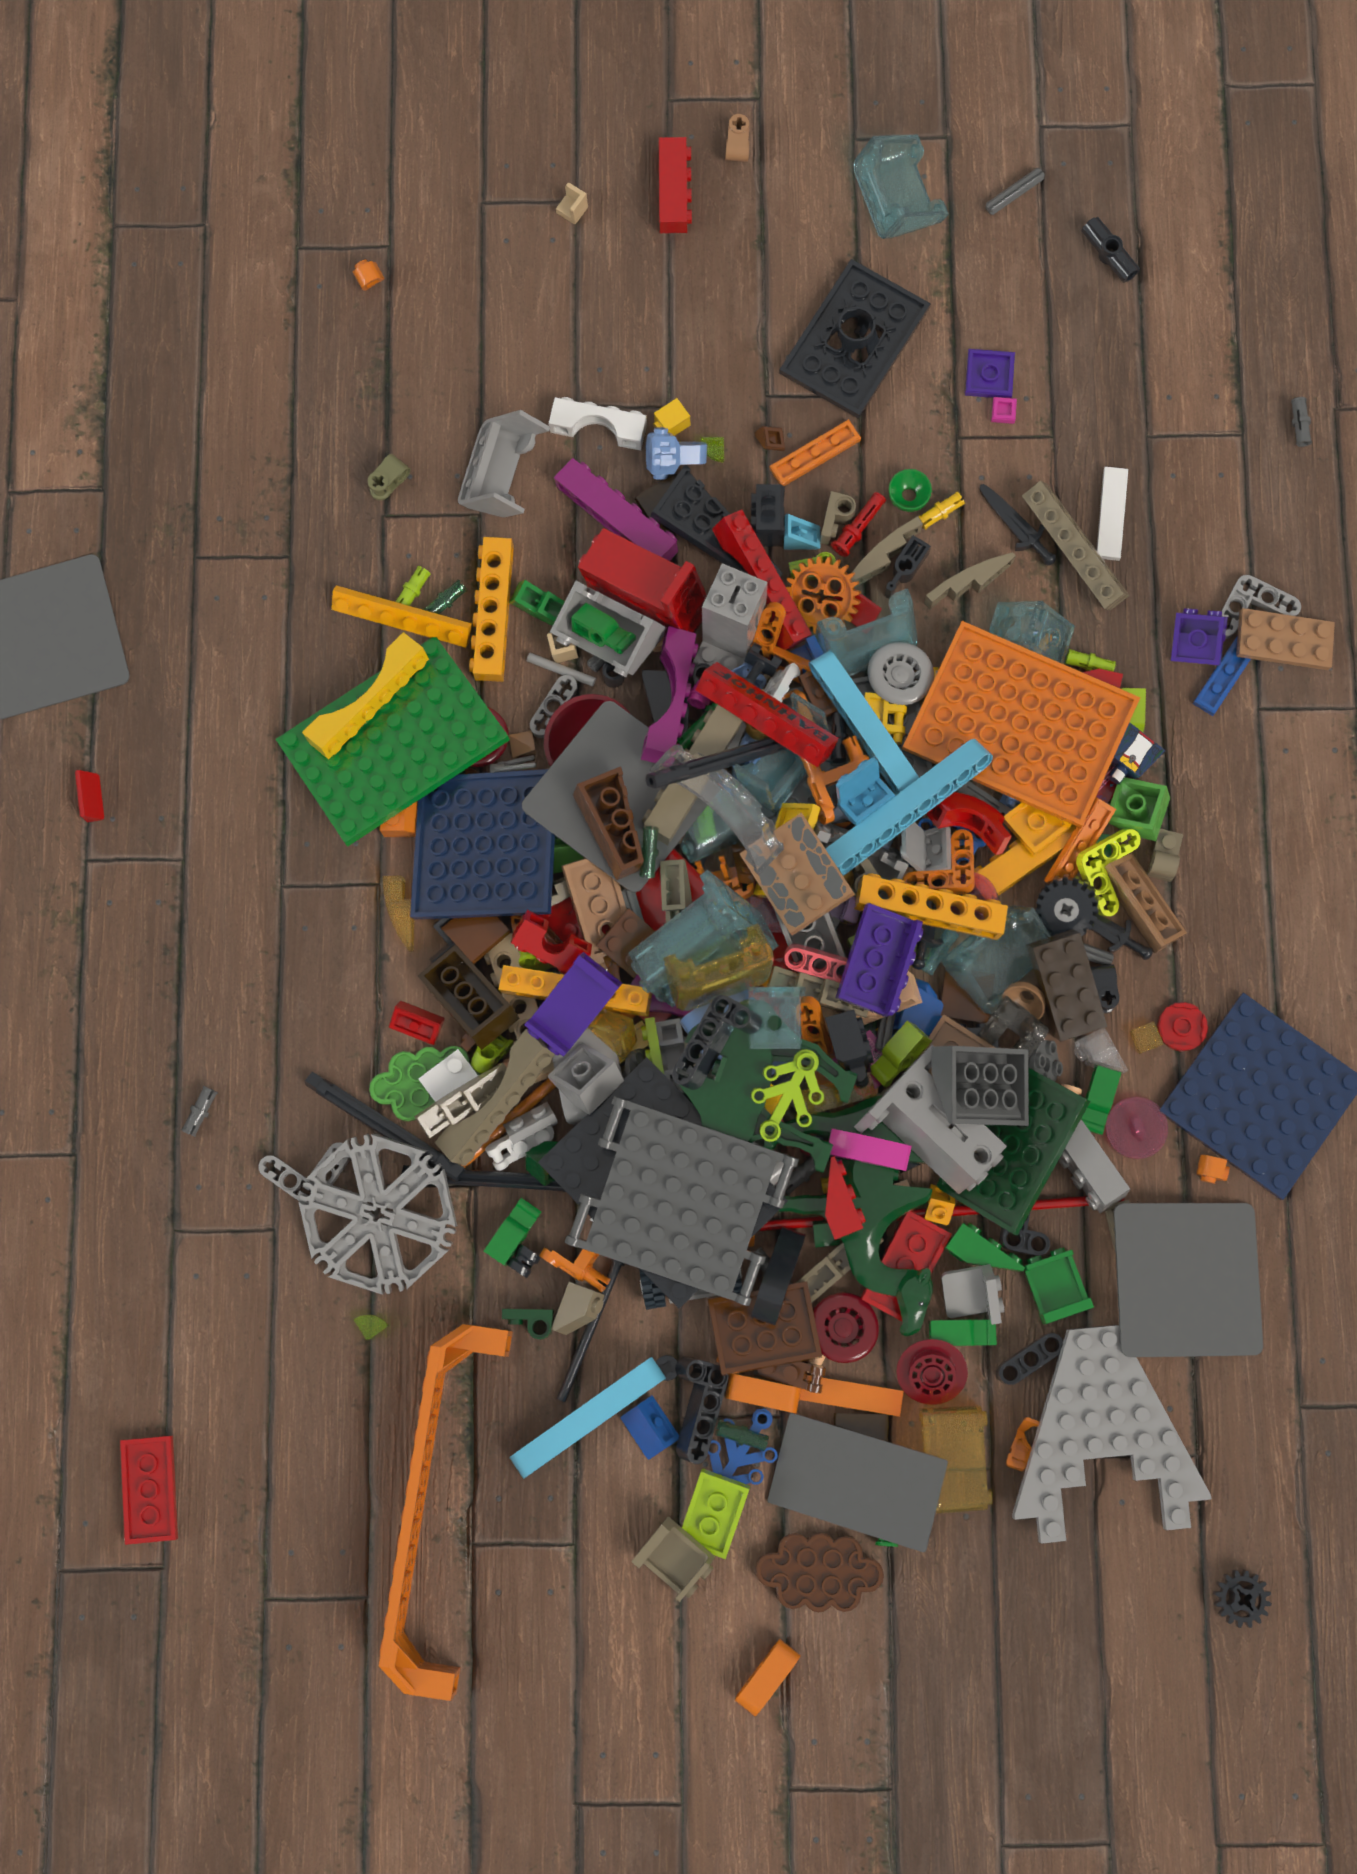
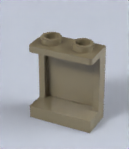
[631,1516,715,1602]

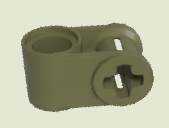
[368,454,411,500]

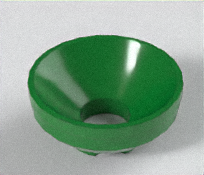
[889,469,932,512]

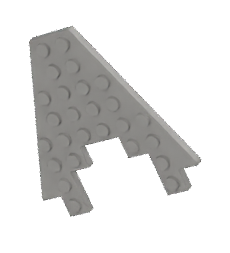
[1012,1325,1212,1543]

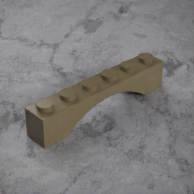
[435,1029,555,1166]

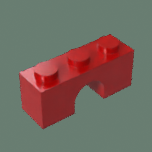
[511,909,592,975]

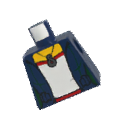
[1108,722,1165,785]

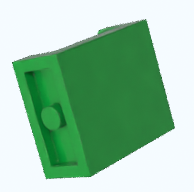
[1024,1247,1094,1324]

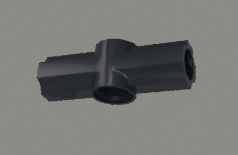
[1081,217,1140,283]

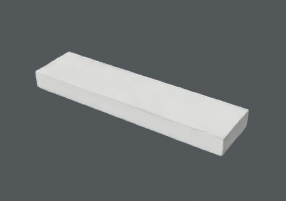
[1096,467,1128,561]

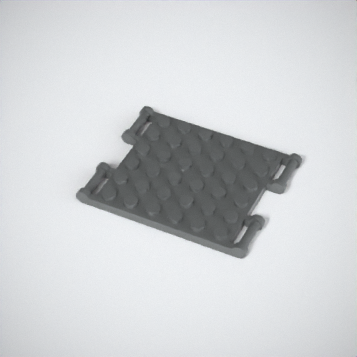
[565,1096,799,1306]

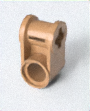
[725,114,749,162]

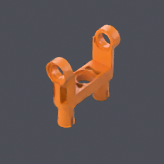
[800,735,870,825]
[539,1247,610,1292]

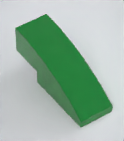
[509,580,565,626]

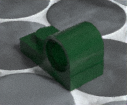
[502,1309,554,1340]

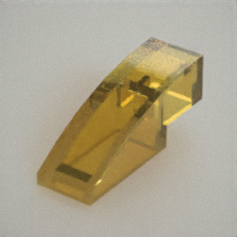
[383,876,414,952]
[800,1072,877,1118]

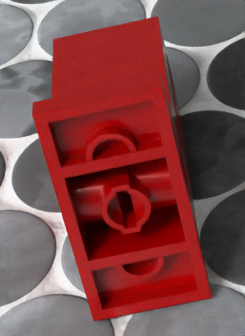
[578,528,707,633]

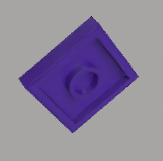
[965,349,1015,398]

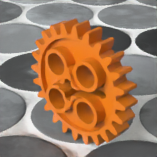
[786,556,861,635]

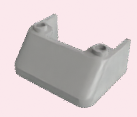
[458,410,550,518]

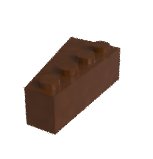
[573,766,644,880]

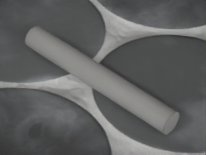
[527,653,596,687]

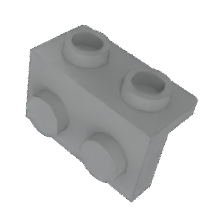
[503,1102,558,1145]

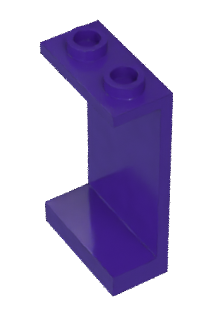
[524,952,623,1057]

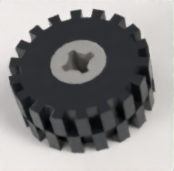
[1036,874,1099,936]

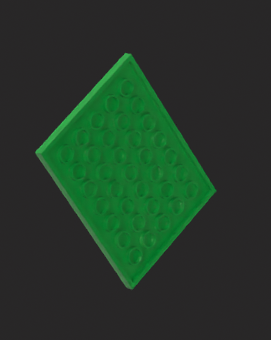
[276,637,510,847]

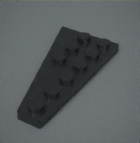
[650,464,783,577]

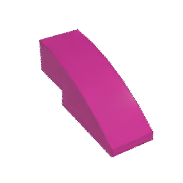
[829,1129,912,1171]

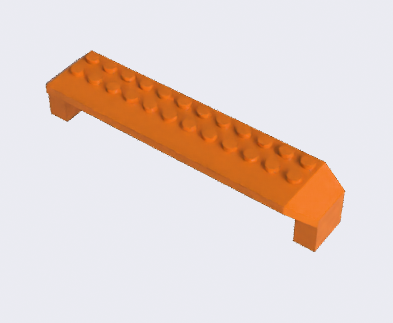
[379,1324,513,1701]

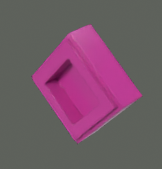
[991,397,1017,424]

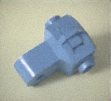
[646,427,707,480]

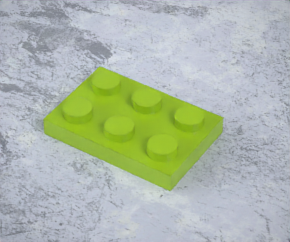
[682,1468,750,1559]

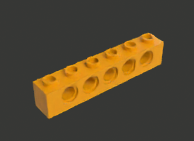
[469,537,514,682]
[854,873,1008,940]
[499,965,653,1017]

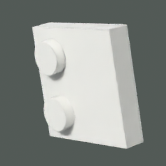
[419,1049,478,1102]

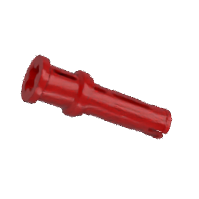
[831,492,886,557]

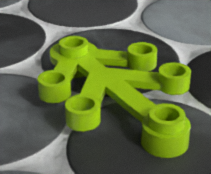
[751,1049,824,1142]

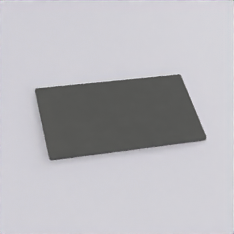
[767,1413,948,1552]

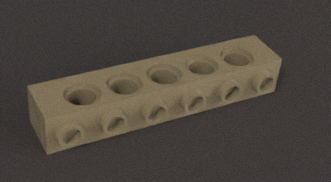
[1022,481,1130,610]

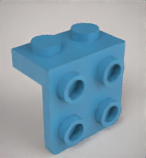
[836,757,895,826]

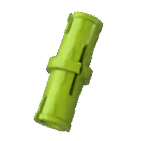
[395,566,431,606]
[1065,649,1116,672]

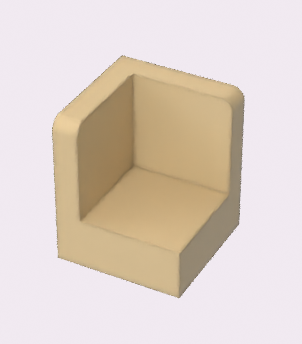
[556,182,588,224]
[547,633,578,663]

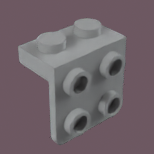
[900,822,952,871]
[941,1264,1005,1325]

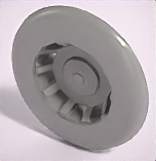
[868,642,934,705]

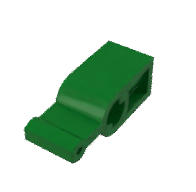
[571,603,636,654]
[1081,1065,1121,1135]
[484,1198,542,1266]
[929,1320,997,1346]

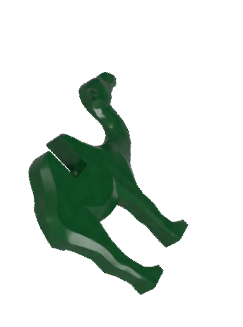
[679,999,858,1173]
[764,1095,933,1336]

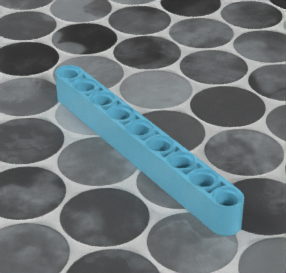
[826,739,993,876]

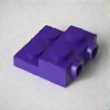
[1171,608,1228,665]

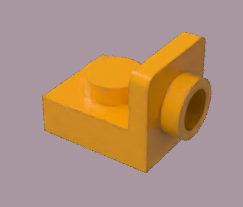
[925,1184,955,1225]

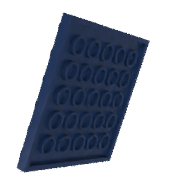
[410,769,555,920]
[1158,993,1357,1200]

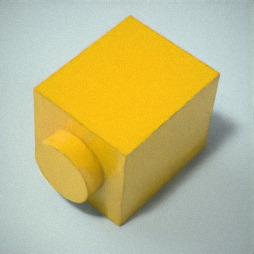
[653,398,691,436]

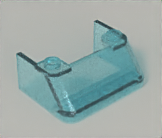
[734,692,829,813]

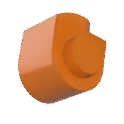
[353,259,385,291]
[1196,1155,1230,1184]

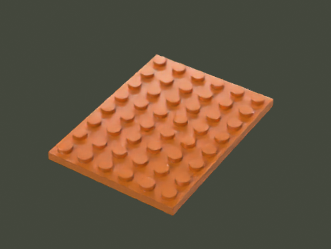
[902,621,1141,828]

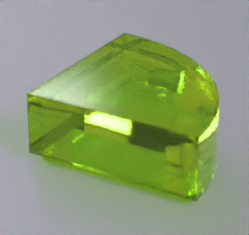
[701,437,724,462]
[353,1315,389,1340]

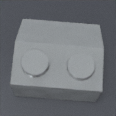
[548,1042,624,1115]

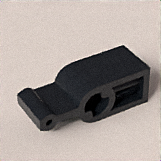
[885,535,931,599]

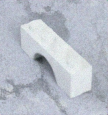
[549,397,647,451]

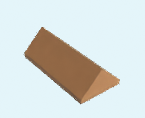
[1105,853,1187,953]

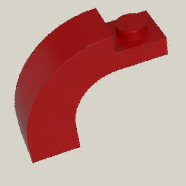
[926,792,1012,855]

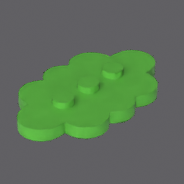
[369,1046,481,1122]

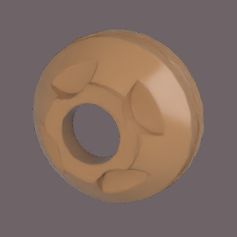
[1001,982,1046,1023]

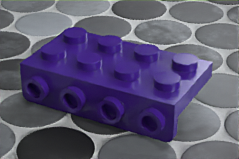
[835,903,923,1017]

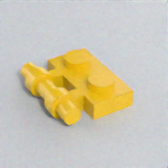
[864,692,907,745]

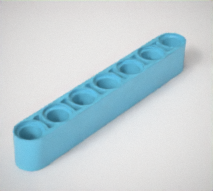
[809,650,919,795]
[509,1357,666,1479]

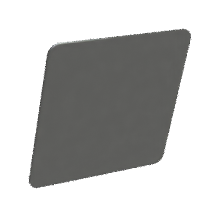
[0,555,130,720]
[522,701,721,892]
[1114,1203,1263,1357]

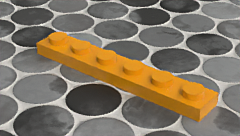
[331,585,472,648]

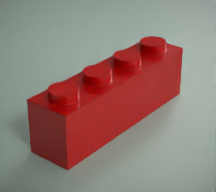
[659,137,692,233]

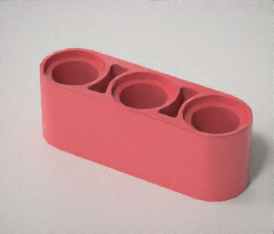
[784,943,848,983]

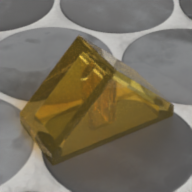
[588,1009,637,1060]

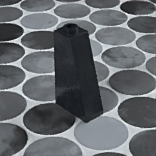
[642,670,690,739]

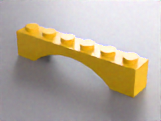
[302,632,429,760]

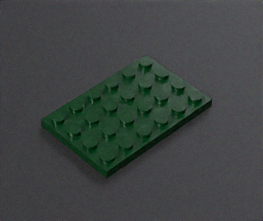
[936,1067,1091,1235]

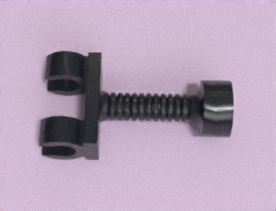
[744,642,783,685]

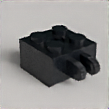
[751,484,785,547]
[825,1010,874,1089]

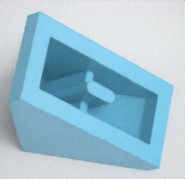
[784,514,820,550]

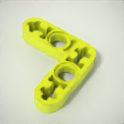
[1076,829,1141,916]

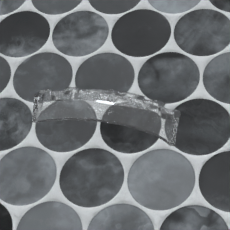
[650,744,784,875]

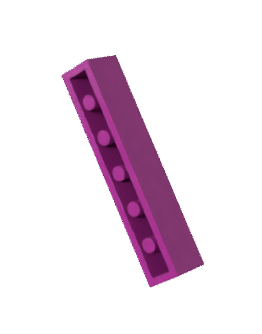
[554,458,679,561]

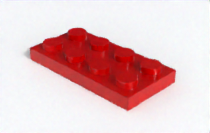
[860,1211,952,1322]
[120,1436,178,1545]

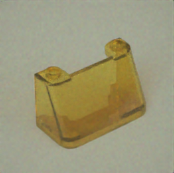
[663,924,774,1011]
[918,1405,992,1514]

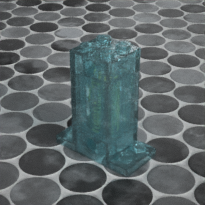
[629,870,778,1007]

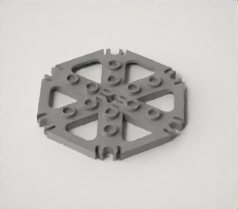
[299,1133,457,1295]

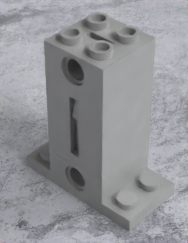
[693,563,768,670]
[854,1045,1007,1194]

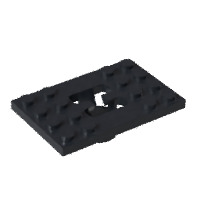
[779,259,931,419]

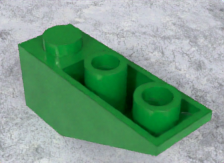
[944,1223,1025,1272]

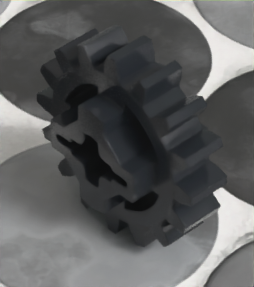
[1213,1569,1272,1628]

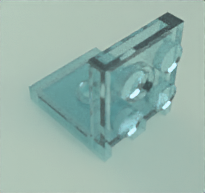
[988,601,1075,664]
[748,987,806,1049]

